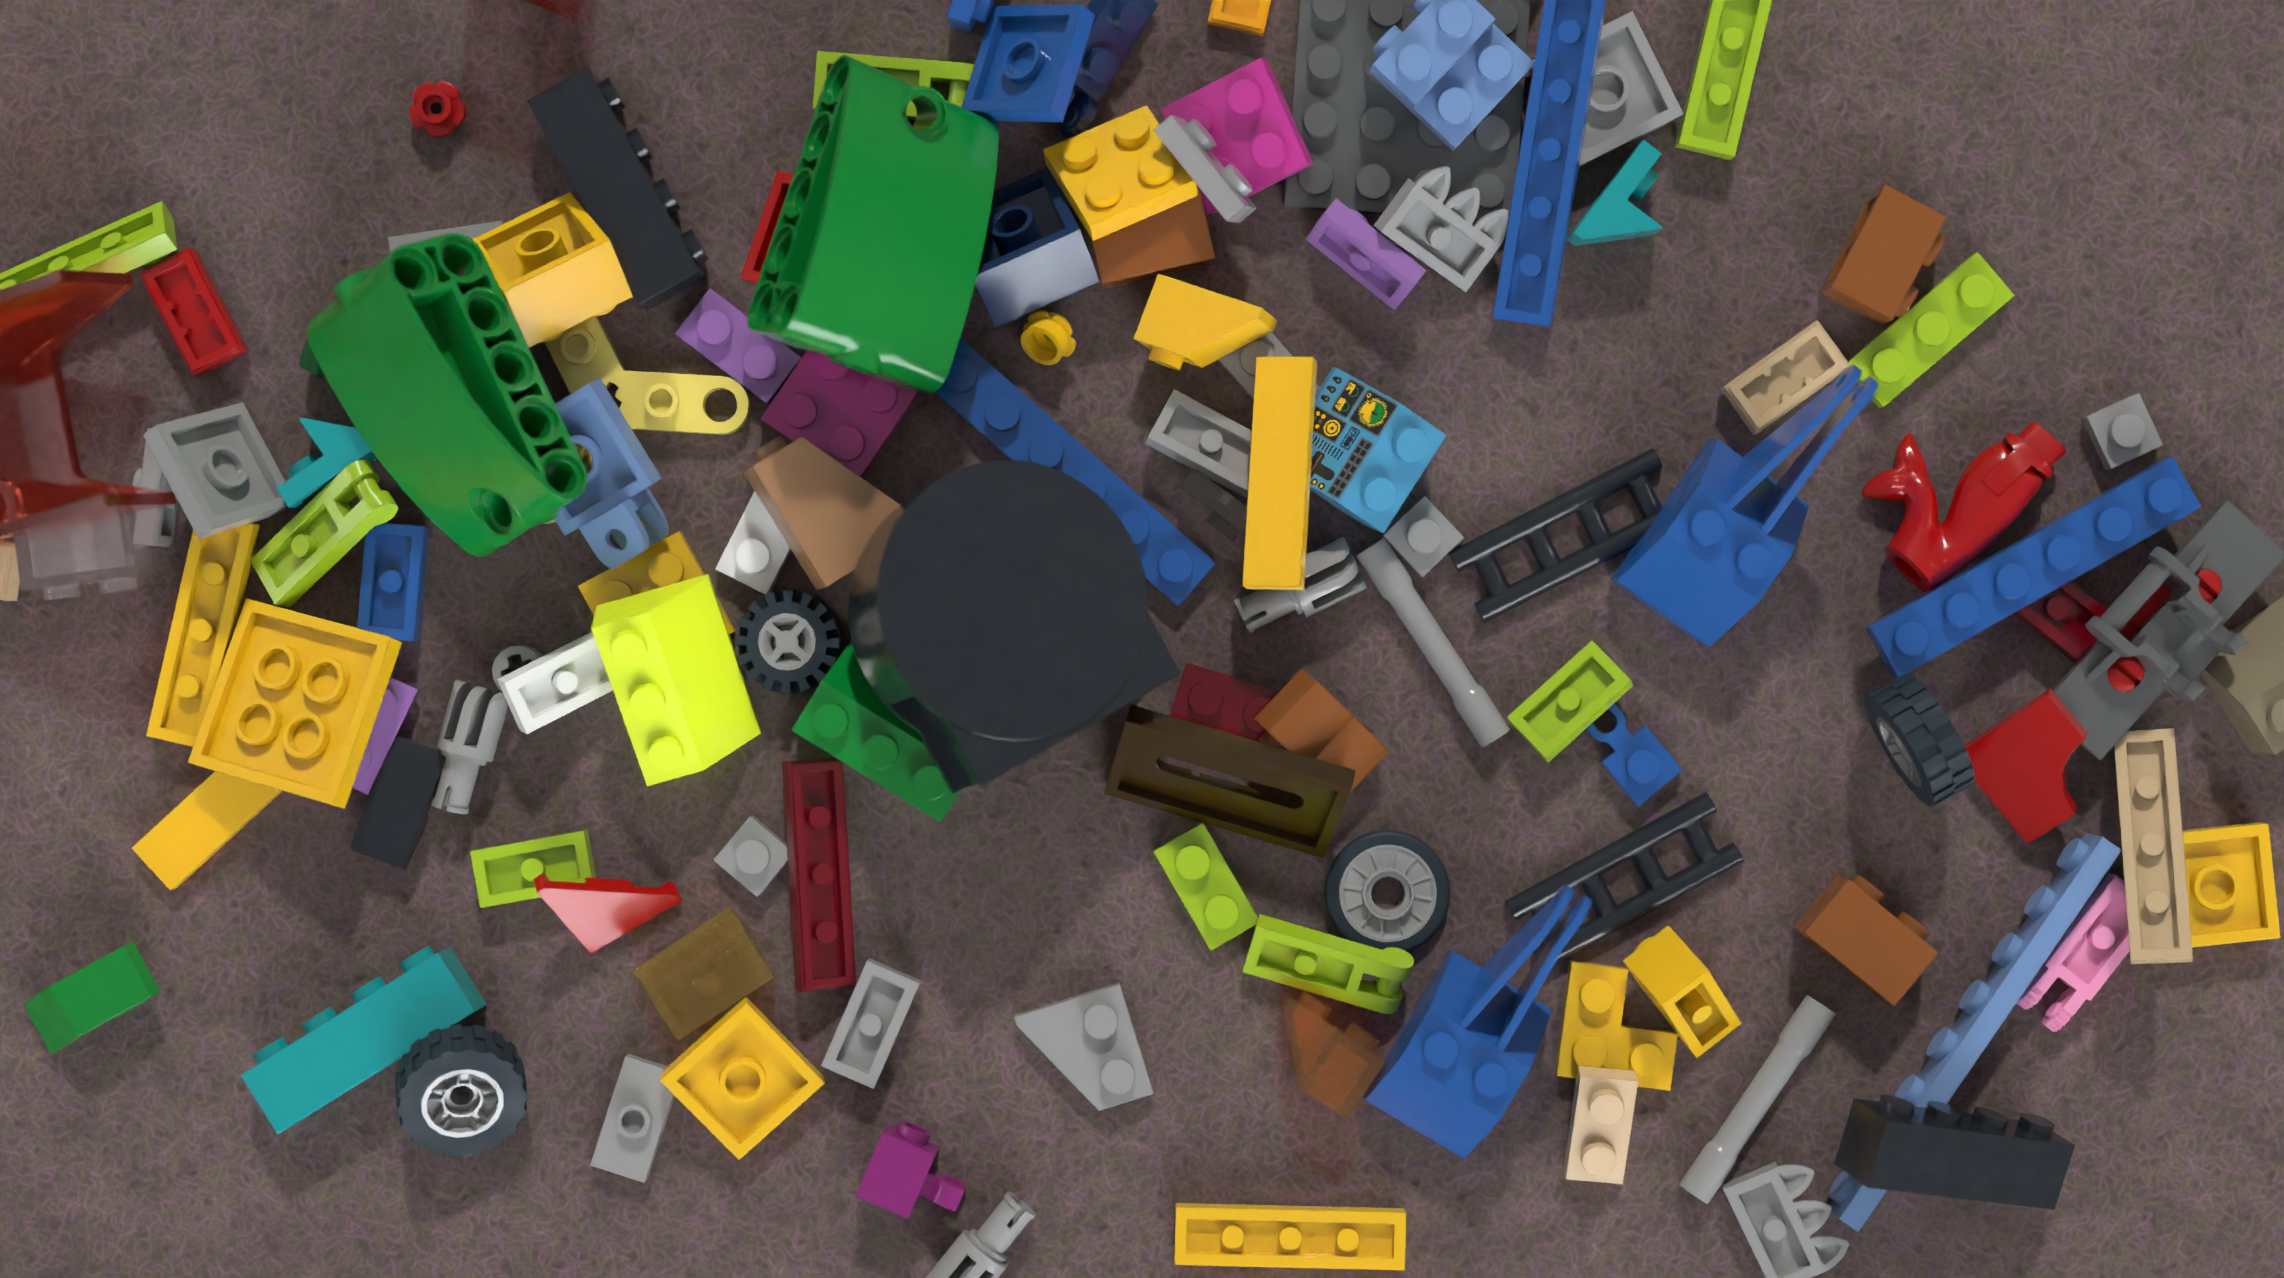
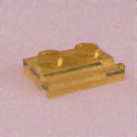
[632,906,777,1041]

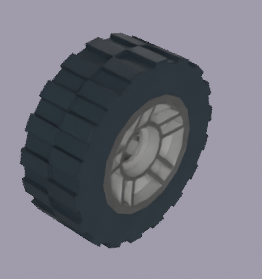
[1864,673,1975,807]
[395,1024,528,1157]

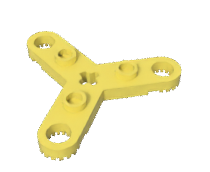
[544,316,751,524]

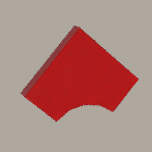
[1964,688,2088,844]

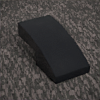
[351,735,446,871]

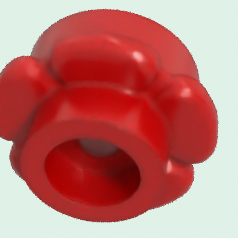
[409,81,466,138]

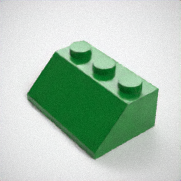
[792,640,961,822]

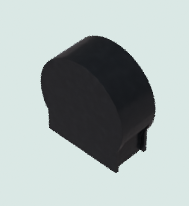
[848,460,1181,794]

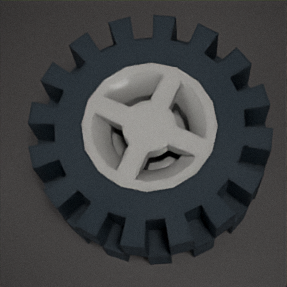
[735,590,843,694]

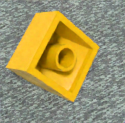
[472,192,633,348]

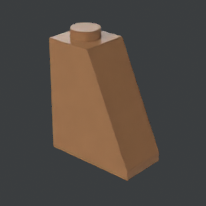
[744,436,900,590]

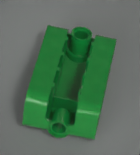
[747,55,999,393]
[306,233,588,557]

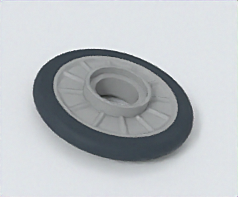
[1325,830,1450,952]

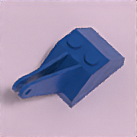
[1610,364,1879,647]
[1363,884,1592,1159]

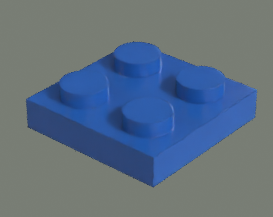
[962,4,1095,122]

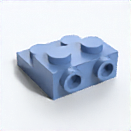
[1369,0,1534,151]

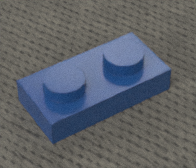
[357,523,429,641]

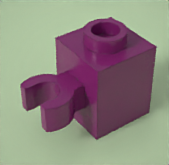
[855,1120,967,1219]

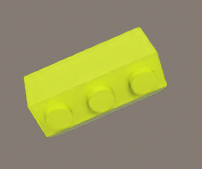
[591,574,761,786]

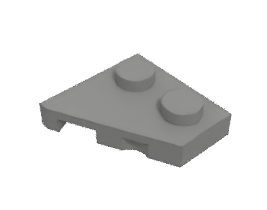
[1014,982,1154,1111]

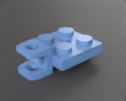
[555,378,669,569]

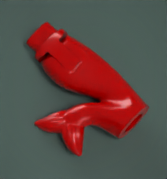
[1861,422,2066,592]

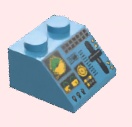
[1310,367,1446,533]

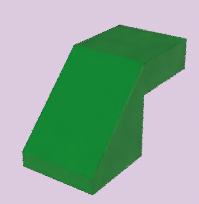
[23,942,161,1054]

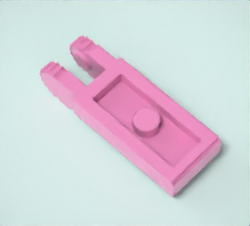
[2017,873,2130,1032]

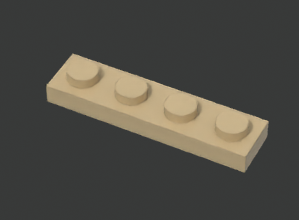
[2114,728,2193,964]

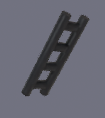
[1448,448,1663,623]
[1505,792,1744,966]

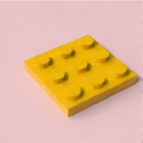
[188,598,402,809]

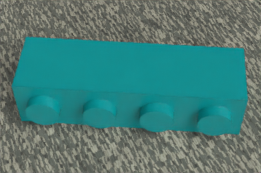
[241,945,487,1134]

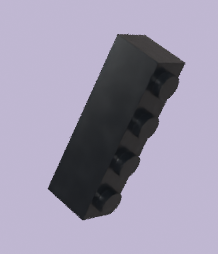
[527,67,709,310]
[1834,1095,2075,1210]

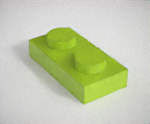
[1507,641,1633,763]
[1153,822,1258,951]
[470,829,596,908]

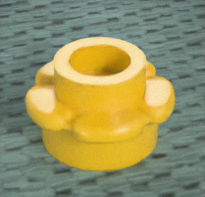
[1021,311,1076,365]

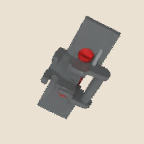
[2053,500,2284,760]

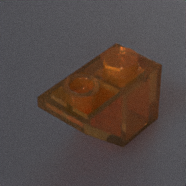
[1280,990,1386,1119]

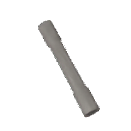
[1356,537,1510,748]
[1679,995,1836,1204]

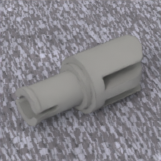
[1234,537,1367,633]
[431,680,509,814]
[925,1191,1036,1278]

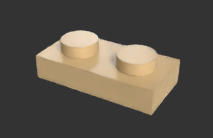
[1564,1066,1638,1184]

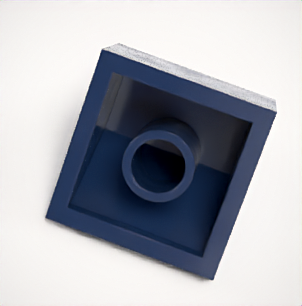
[975,167,1100,328]

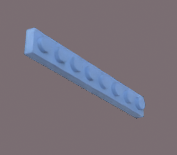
[1829,833,2122,1232]

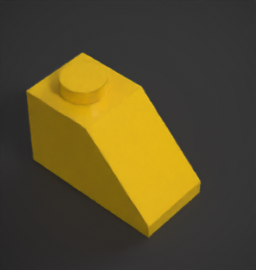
[1134,274,1278,371]
[1623,925,1742,1058]

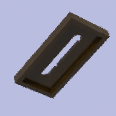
[1104,704,1356,858]

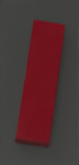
[782,757,856,992]

